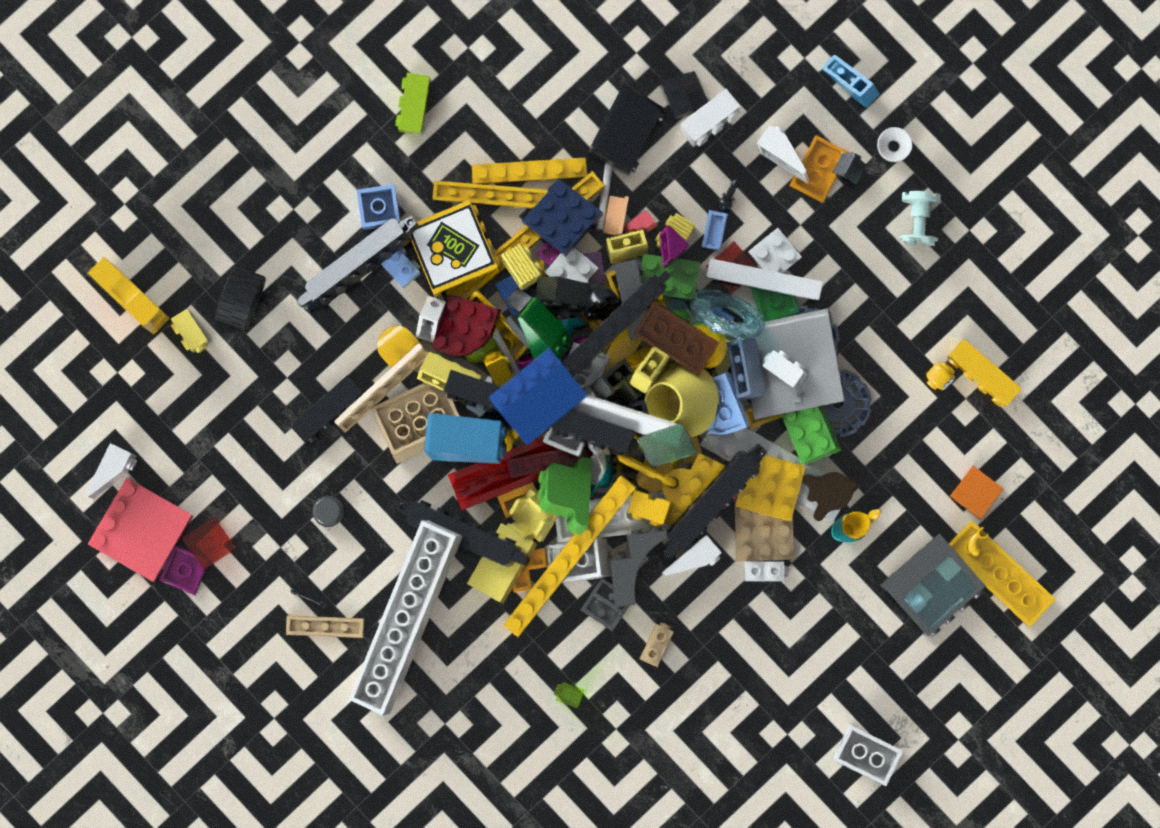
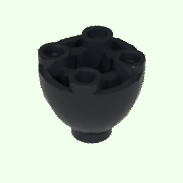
[582,280,621,321]

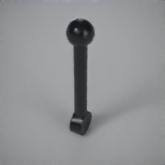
[290,587,328,609]

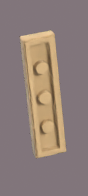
[286,615,364,638]

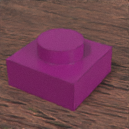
[536,243,561,267]

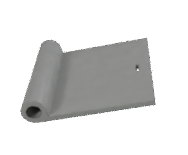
[736,308,845,420]

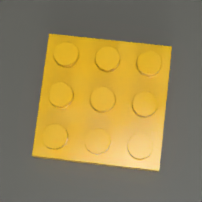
[735,455,806,522]

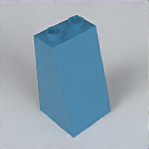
[424,413,507,464]

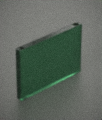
[637,423,697,468]

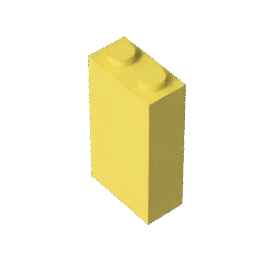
[467,523,537,604]

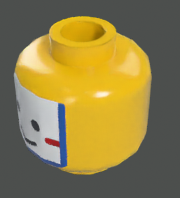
[926,362,955,390]

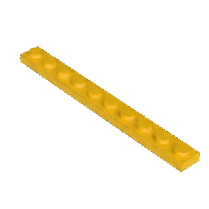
[445,171,605,299]
[503,475,637,637]

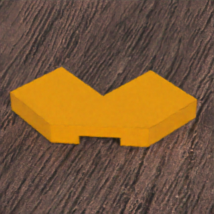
[513,548,548,592]

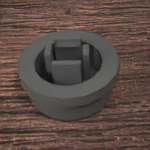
[312,496,344,527]

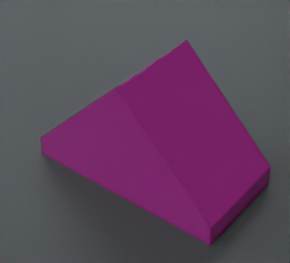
[659,225,689,268]

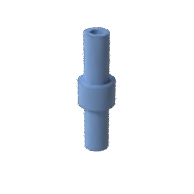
[699,297,734,324]

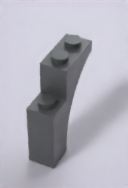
[610,527,667,607]

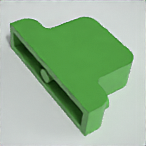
[537,457,592,535]

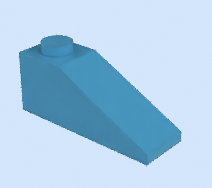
[822,54,880,108]

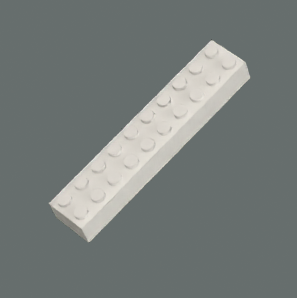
[349,521,463,715]

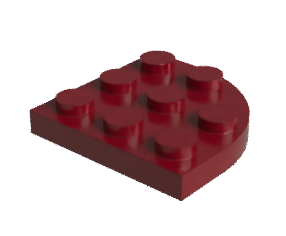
[431,294,501,356]

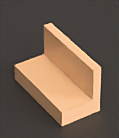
[603,196,629,237]

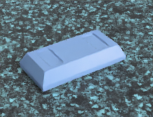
[702,210,728,251]

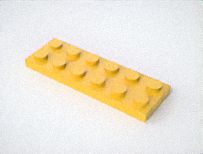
[949,520,1056,628]

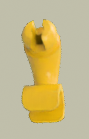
[968,527,989,557]

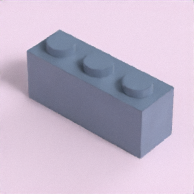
[727,338,766,400]

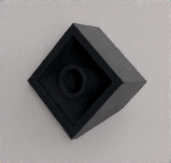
[660,71,708,121]

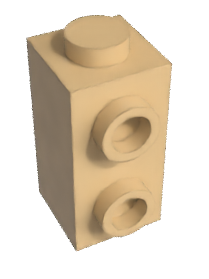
[640,622,673,667]

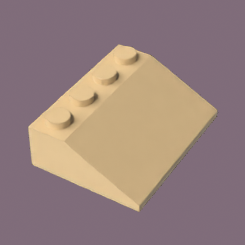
[371,383,459,464]

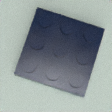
[522,179,603,257]

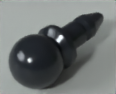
[717,178,739,212]

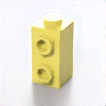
[171,309,210,353]

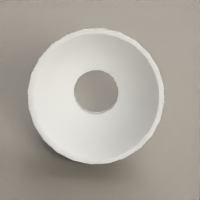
[877,127,912,162]

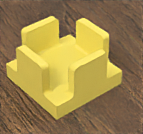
[509,488,558,542]

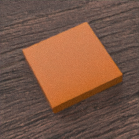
[950,466,1003,519]

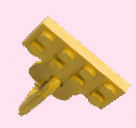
[616,452,726,538]

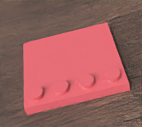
[88,478,193,582]

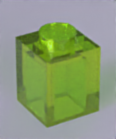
[554,682,584,708]

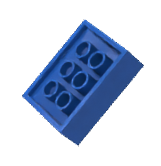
[489,348,587,445]

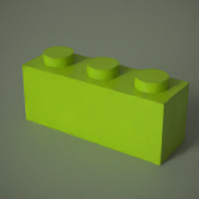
[396,73,431,135]

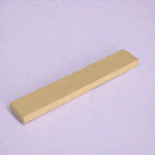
[334,343,428,432]

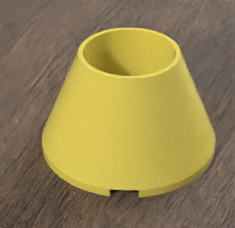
[645,362,719,438]

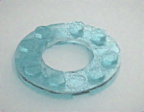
[690,290,765,341]

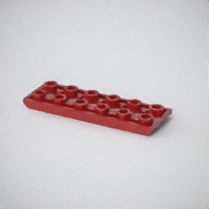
[448,436,558,511]

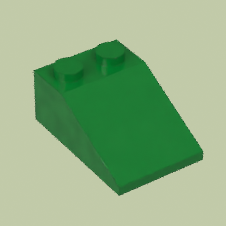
[518,297,572,361]

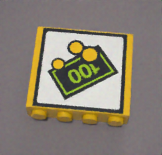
[410,200,501,299]

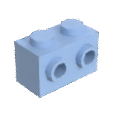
[381,248,421,289]

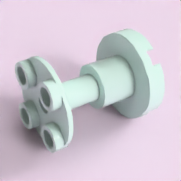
[900,191,941,246]

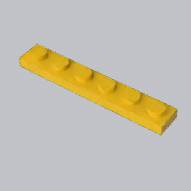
[472,158,587,184]
[432,181,548,209]

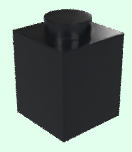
[832,152,867,184]

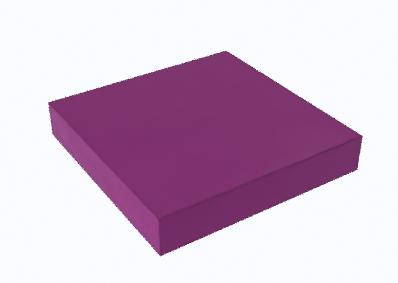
[159,546,210,595]

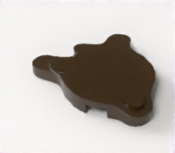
[802,472,859,521]

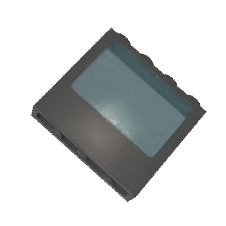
[880,534,985,637]

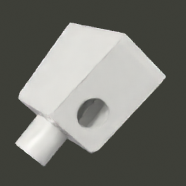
[415,296,446,343]

